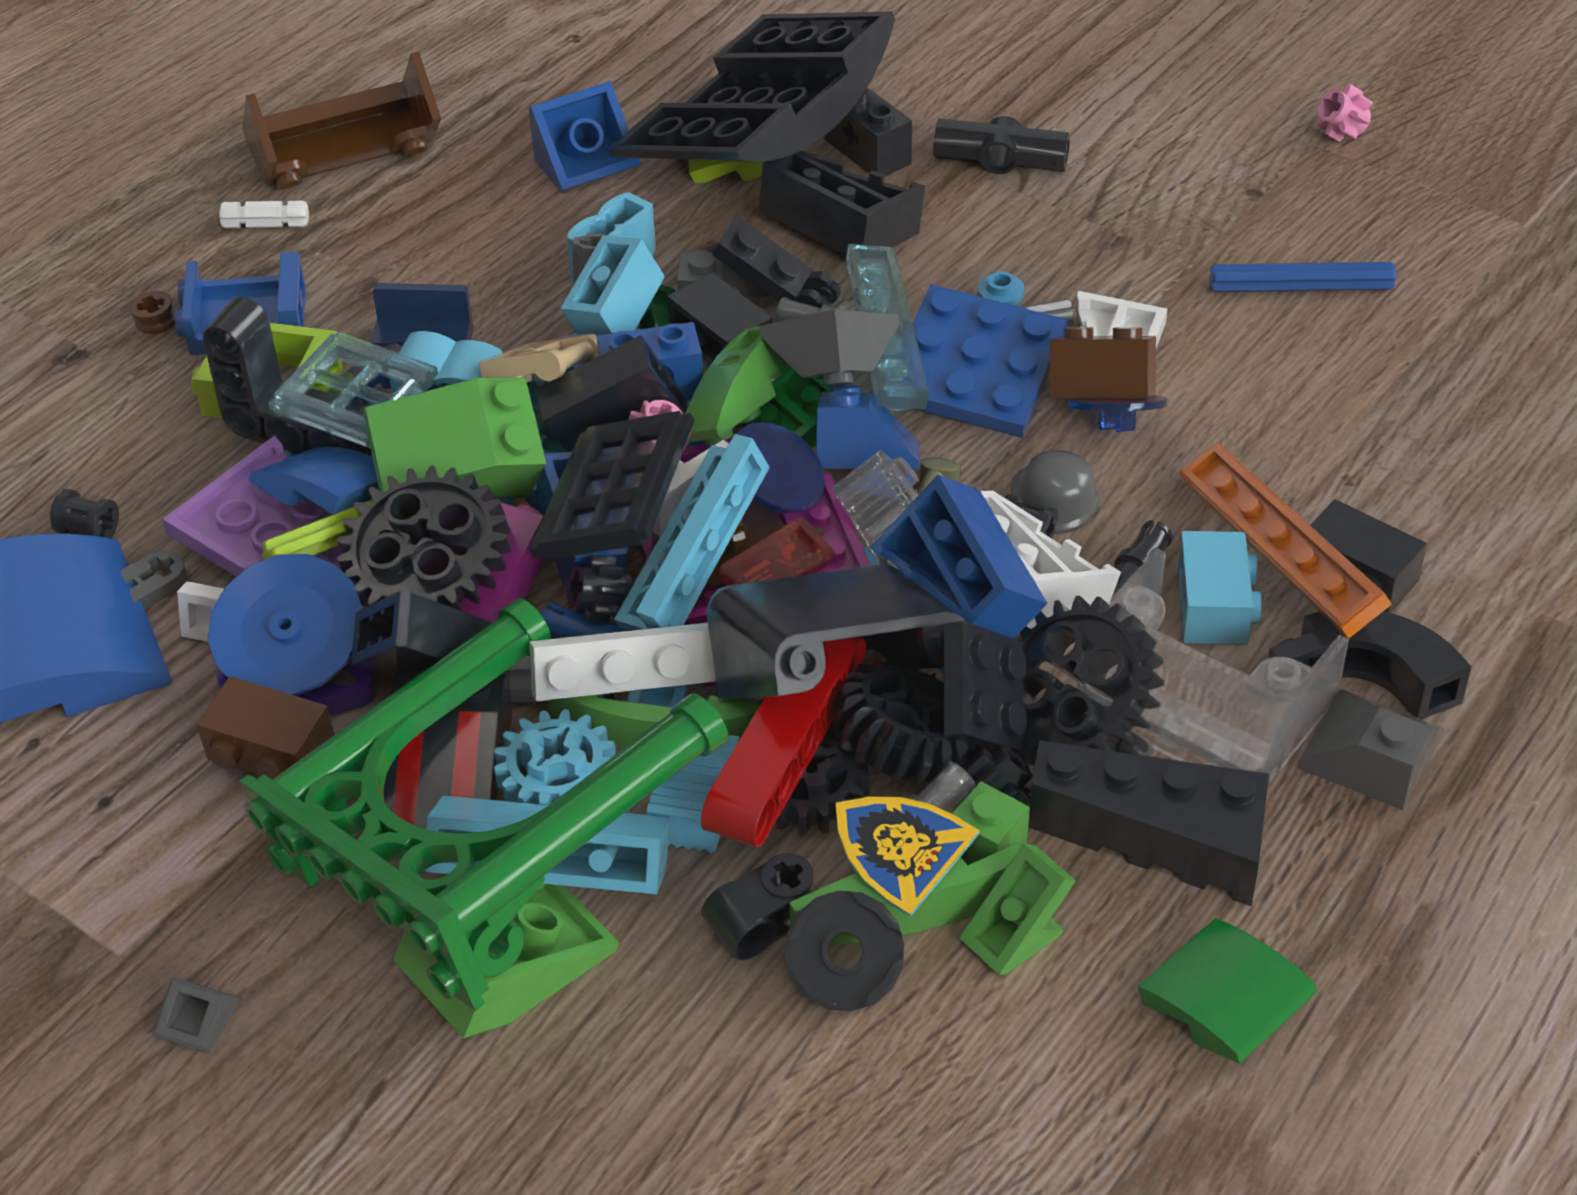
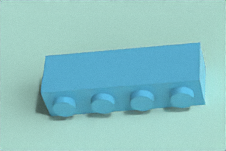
[425,795,670,895]

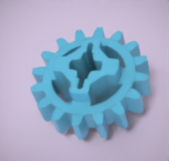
[494,709,616,805]

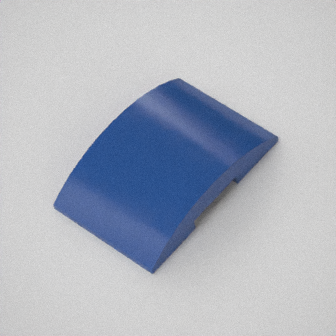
[0,534,172,723]

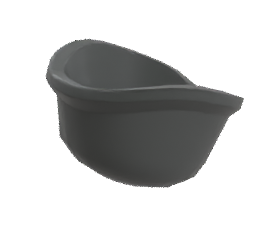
[1011,450,1099,534]

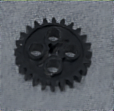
[337,466,512,611]
[1020,595,1165,765]

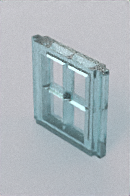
[269,331,438,448]

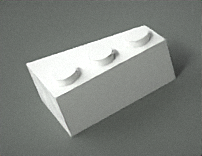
[981,490,1121,634]

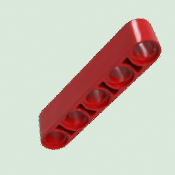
[701,637,866,848]

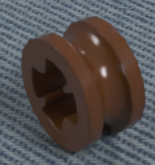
[130,291,175,334]

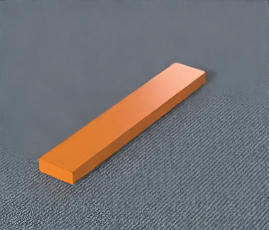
[1178,442,1392,639]

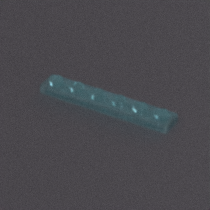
[846,244,929,411]

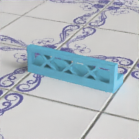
[614,434,770,631]

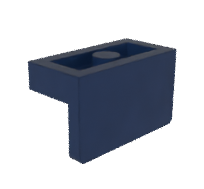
[371,283,473,358]

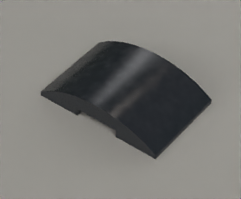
[607,11,895,162]

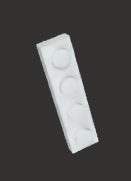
[529,623,716,701]

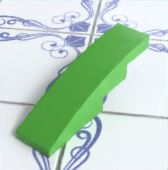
[789,843,1021,945]

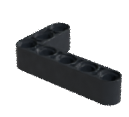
[203,296,372,456]

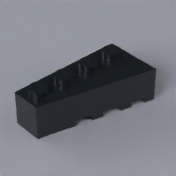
[1028,741,1269,907]

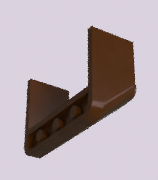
[242,52,441,190]

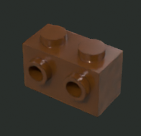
[1050,327,1156,399]
[196,676,335,780]

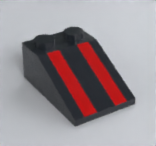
[383,667,512,829]

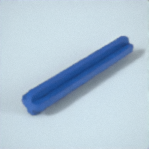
[1209,262,1396,292]

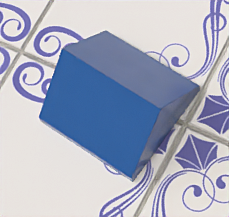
[529,81,642,192]

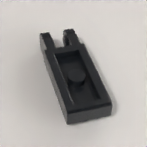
[712,216,841,308]

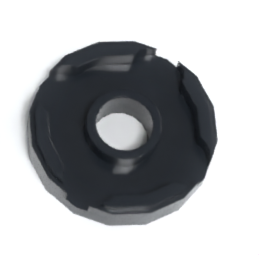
[785,891,904,1011]

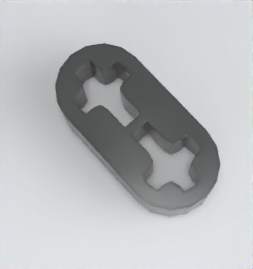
[120,550,187,609]

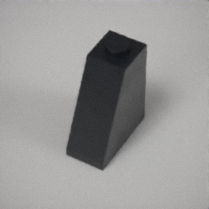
[535,335,689,452]
[351,590,493,673]

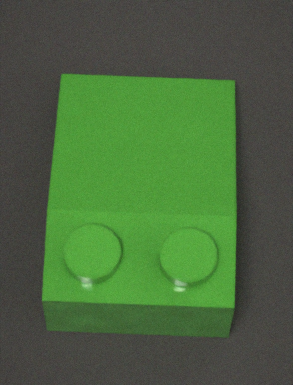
[363,378,546,497]
[393,883,619,1039]

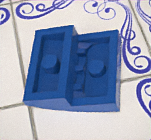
[249,447,379,515]

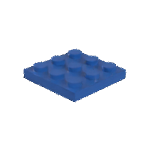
[883,284,1067,438]

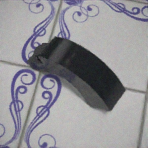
[1264,611,1472,719]

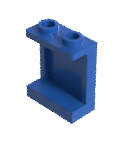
[175,251,306,356]

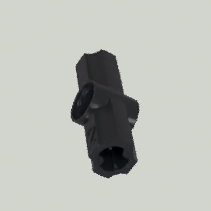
[933,116,1070,174]

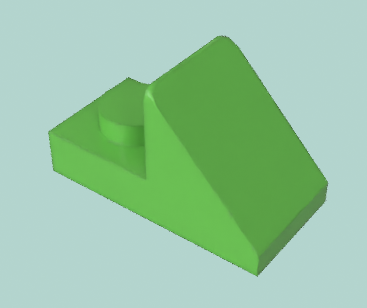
[959,843,1076,975]

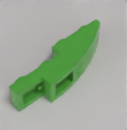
[686,323,789,446]

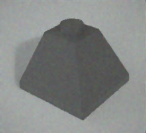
[759,309,900,387]
[1297,689,1445,810]

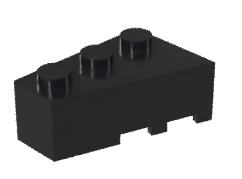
[759,151,925,264]

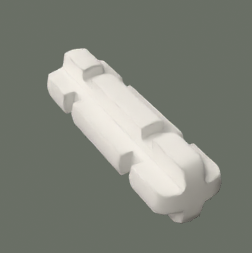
[219,200,309,229]

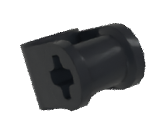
[701,853,813,960]

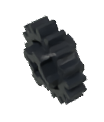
[776,731,870,835]

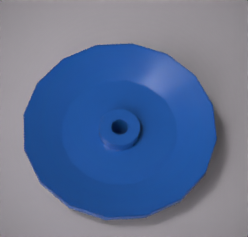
[208,554,363,696]

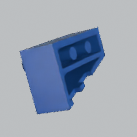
[870,474,1048,639]

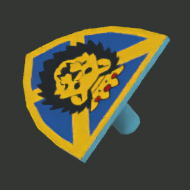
[835,797,980,917]

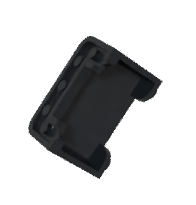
[707,564,965,699]

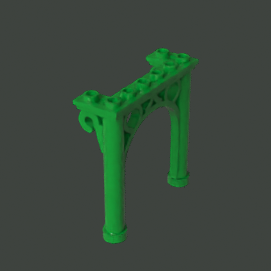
[240,598,728,1011]

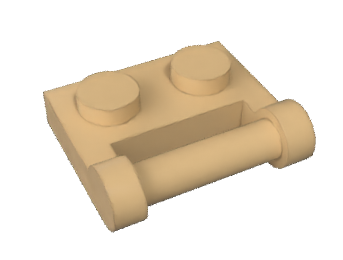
[479,334,598,382]

